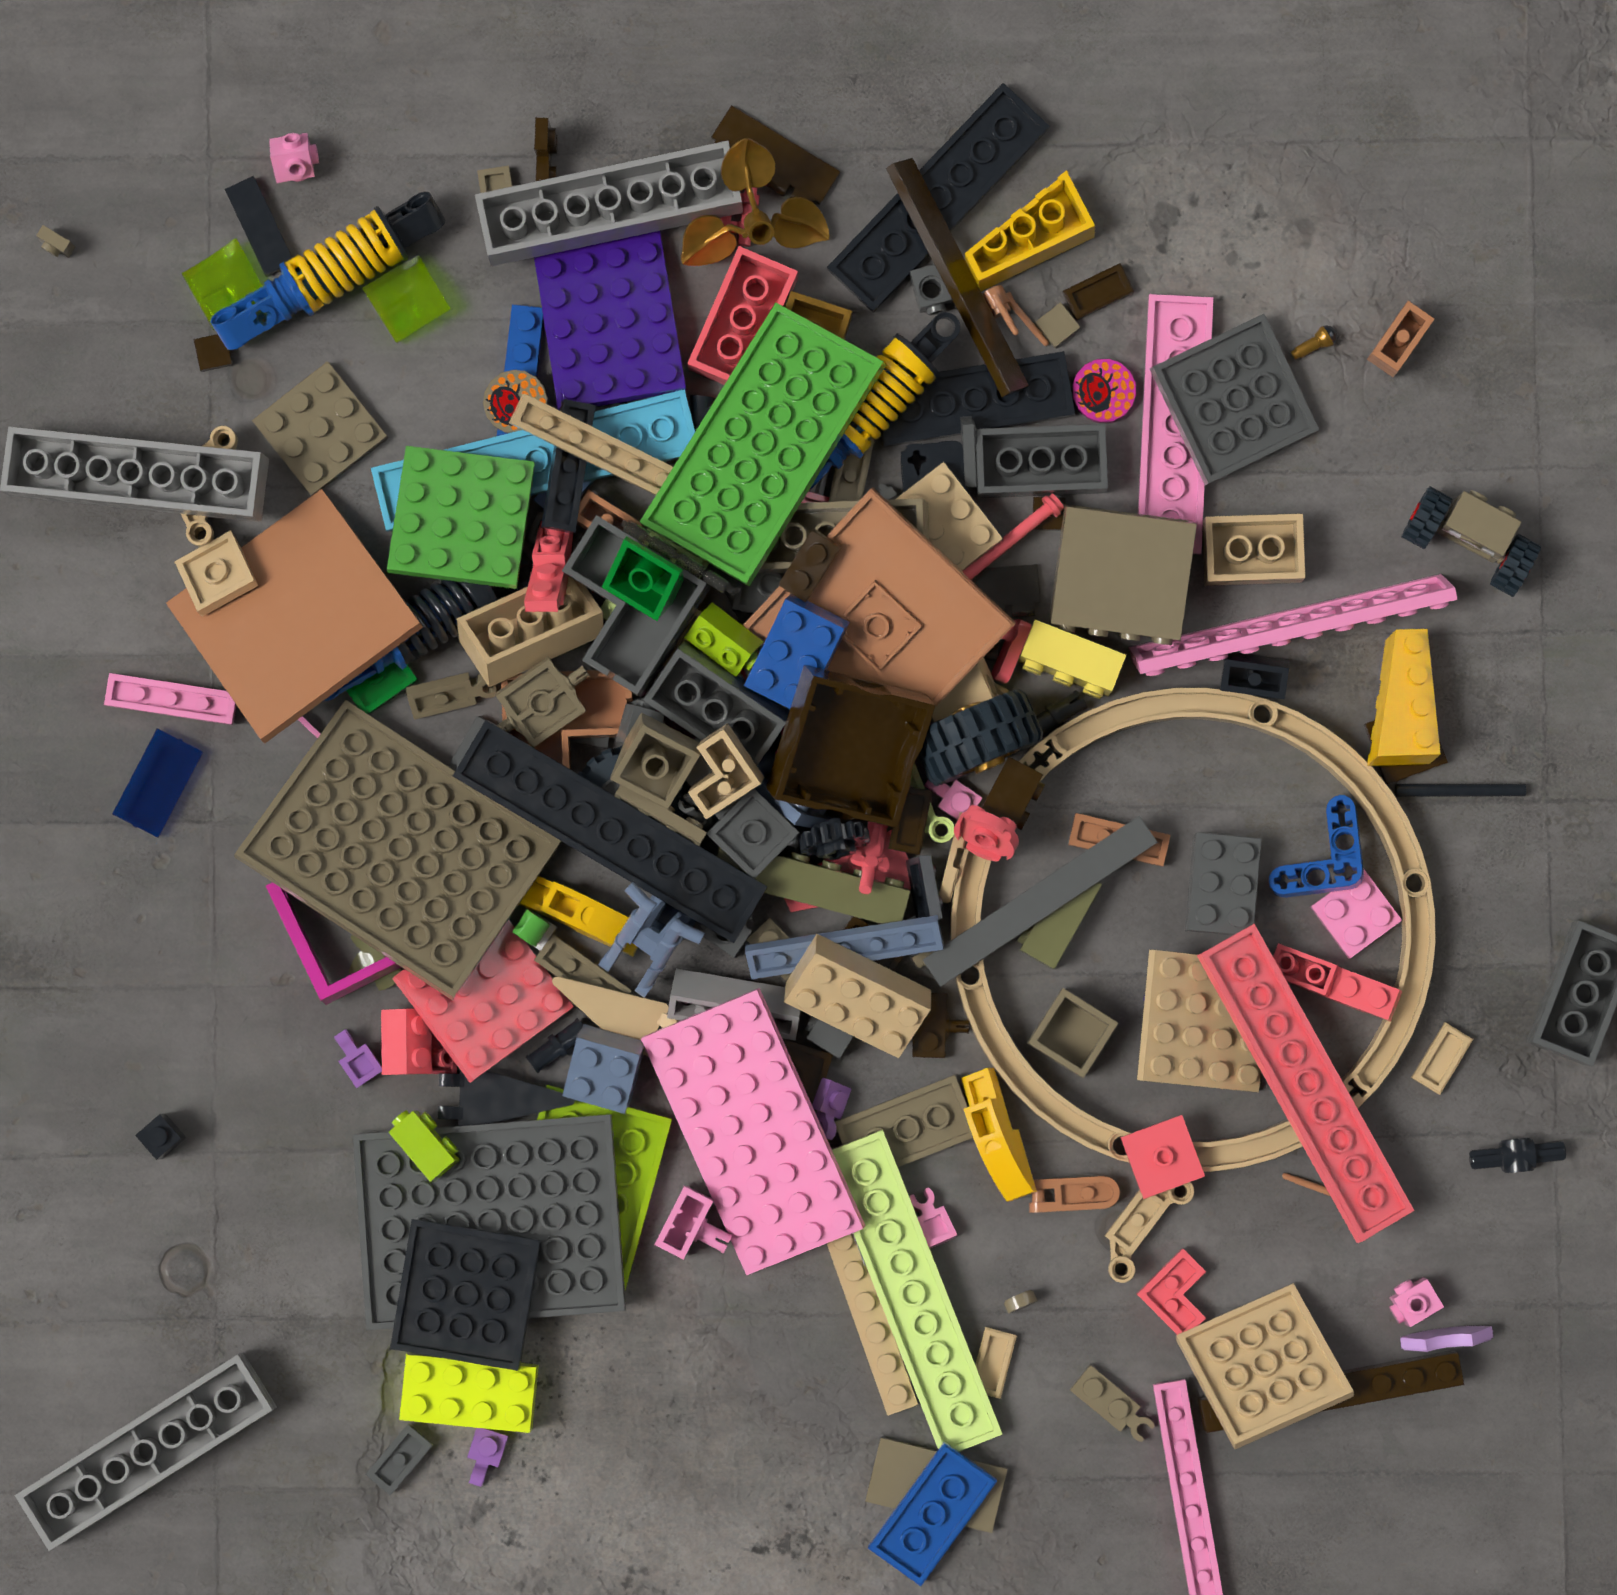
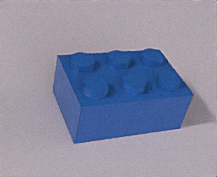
[744,594,850,709]

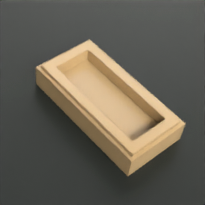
[1411,1022,1473,1095]
[975,1327,1017,1399]

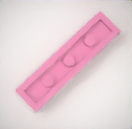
[104,673,237,725]

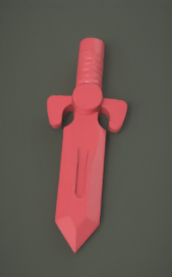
[851,821,889,894]

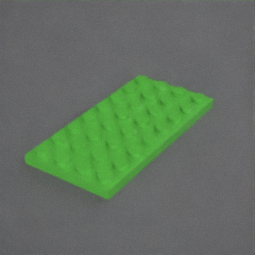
[640,303,886,586]

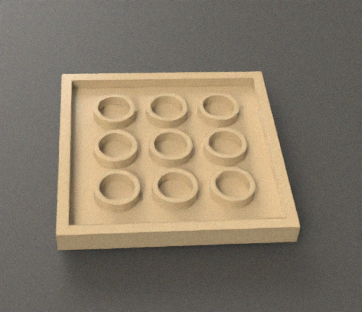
[1137,950,1261,1092]
[1176,1283,1354,1449]

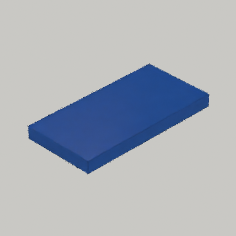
[868,1441,997,1586]

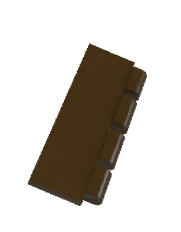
[711,105,840,205]

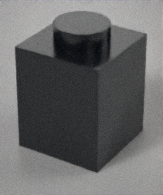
[135,1113,186,1160]

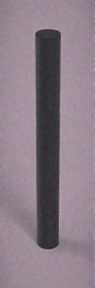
[1395,784,1526,797]

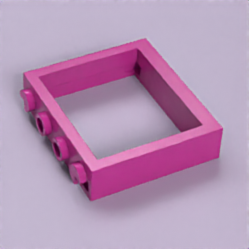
[266,882,401,1005]

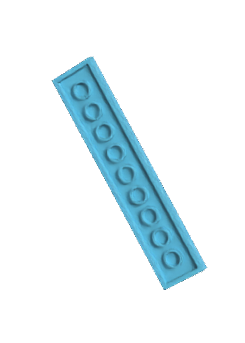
[371,390,695,532]

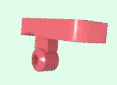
[991,619,1032,684]

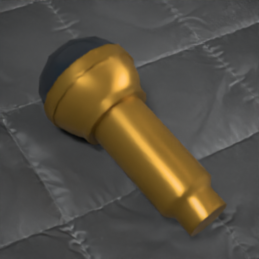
[1291,325,1338,360]

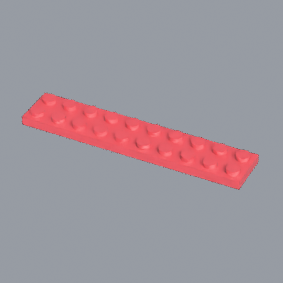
[1197,924,1414,1243]

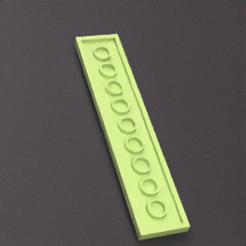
[832,1129,1002,1451]

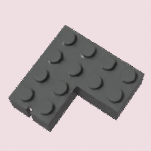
[562,515,711,698]

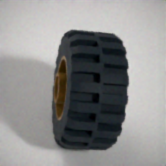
[918,689,1043,786]

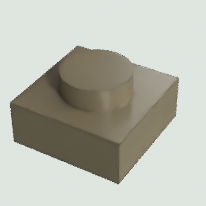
[36,225,75,258]

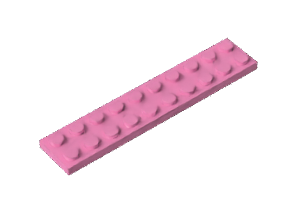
[1129,574,1457,676]

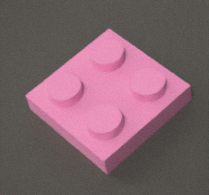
[1310,868,1402,959]

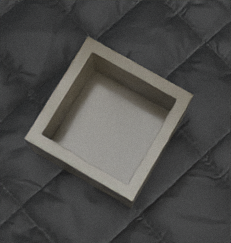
[1027,988,1118,1078]

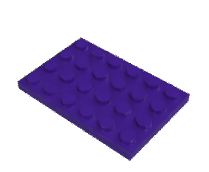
[534,231,686,411]

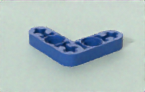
[1269,795,1364,898]

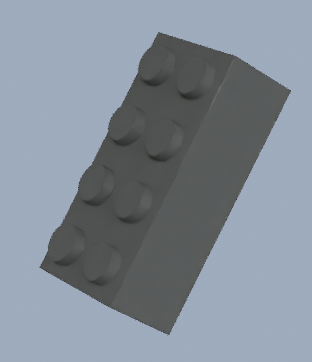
[976,424,1108,498]
[643,640,789,766]
[1526,921,1617,1066]

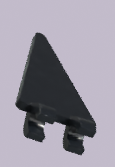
[438,1070,576,1126]

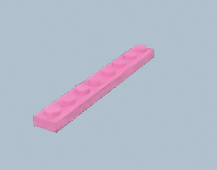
[1152,1379,1223,1595]

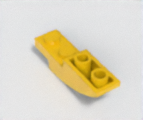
[519,876,638,957]
[961,1068,1037,1202]

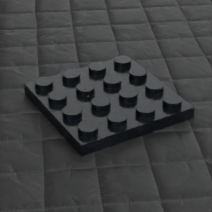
[390,1219,541,1371]

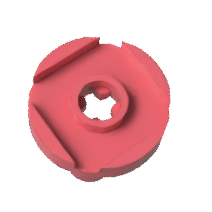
[954,805,1019,861]

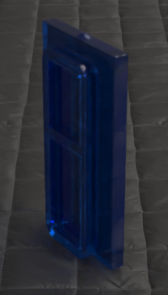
[112,728,204,838]

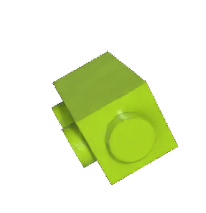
[684,602,764,677]
[388,1110,460,1182]

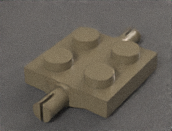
[495,657,590,747]

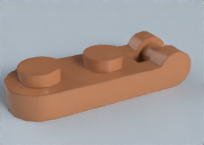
[1029,1176,1120,1213]

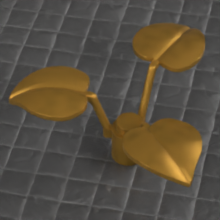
[681,138,829,266]

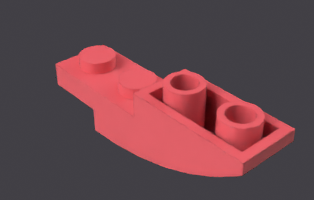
[524,521,573,612]
[1273,943,1402,1022]

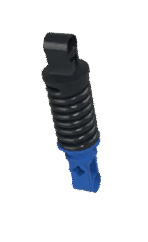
[324,550,533,701]

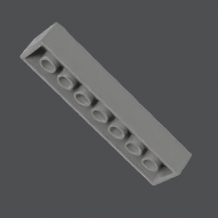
[475,141,743,267]
[0,427,269,522]
[14,1352,277,1551]

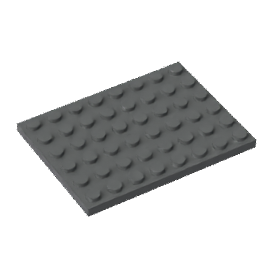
[353,1114,626,1330]

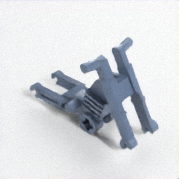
[598,814,719,998]

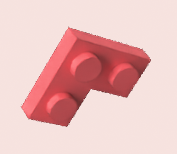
[1136,1248,1206,1335]

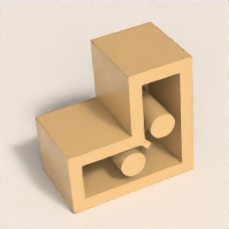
[688,723,764,819]

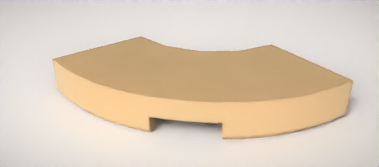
[939,812,966,903]

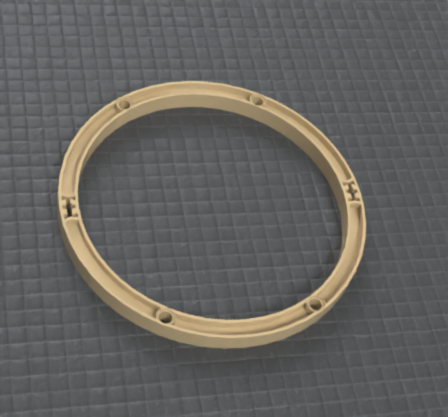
[950,688,1436,1172]

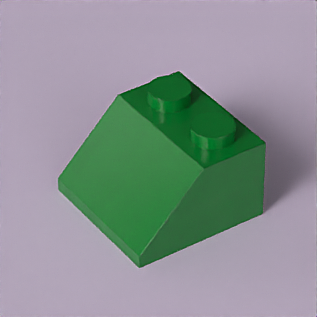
[601,536,684,621]

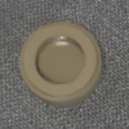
[1004,1290,1038,1314]

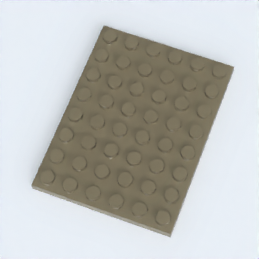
[234,700,561,1000]

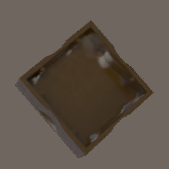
[766,665,936,828]

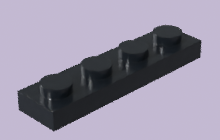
[541,399,596,534]

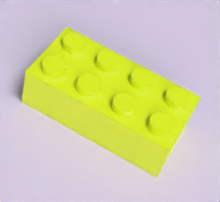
[399,1352,539,1433]

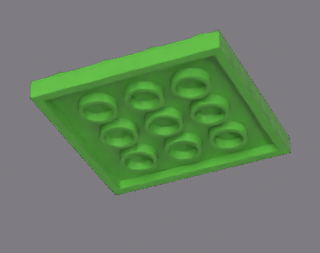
[387,446,535,589]

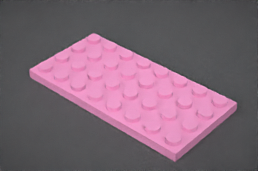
[641,988,865,1275]

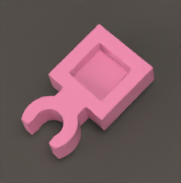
[910,1188,957,1249]

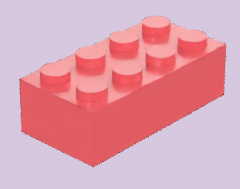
[687,246,798,385]

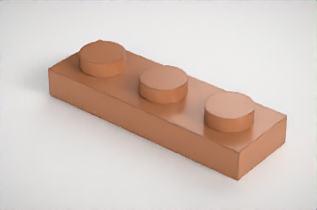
[1068,813,1170,867]

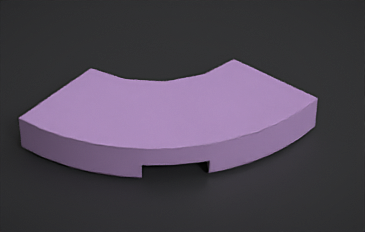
[1400,1326,1493,1352]

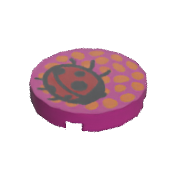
[1072,359,1136,423]

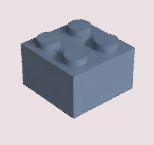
[562,1024,645,1114]

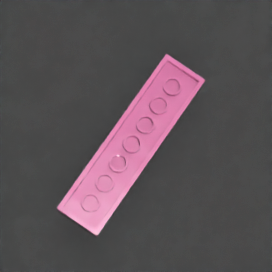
[1138,294,1213,555]

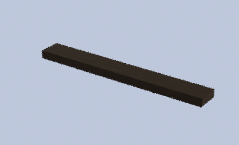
[886,158,1029,397]

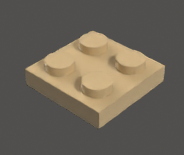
[174,530,259,617]

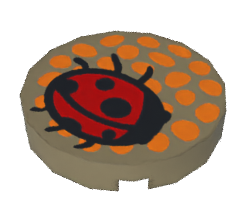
[483,370,548,433]

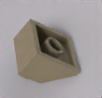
[610,712,700,809]

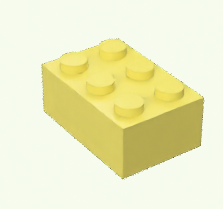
[1018,620,1126,699]

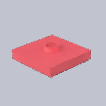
[1120,1115,1205,1199]

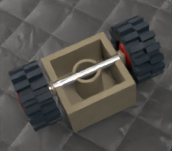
[1401,486,1541,597]

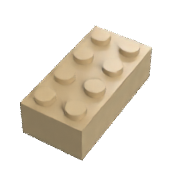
[457,576,604,687]
[784,934,931,1058]

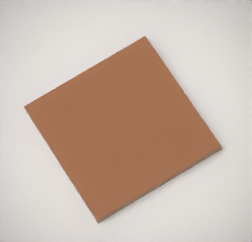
[743,487,1016,707]
[166,489,423,744]

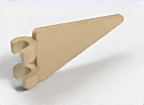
[552,976,680,1058]

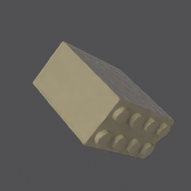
[1049,504,1197,645]

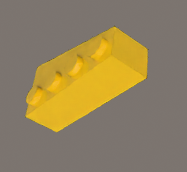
[965,170,1095,291]
[1367,629,1441,766]

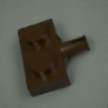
[912,993,969,1058]

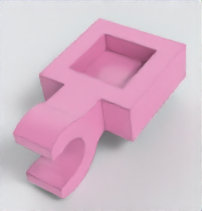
[924,780,982,820]

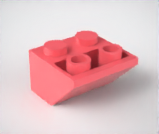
[381,1009,457,1075]

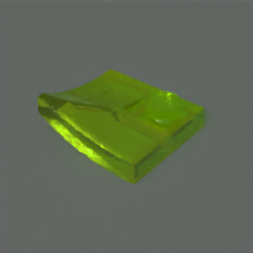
[181,238,263,330]
[362,255,452,343]

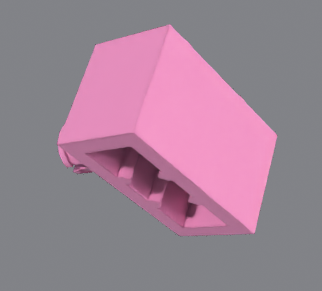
[654,1185,733,1260]

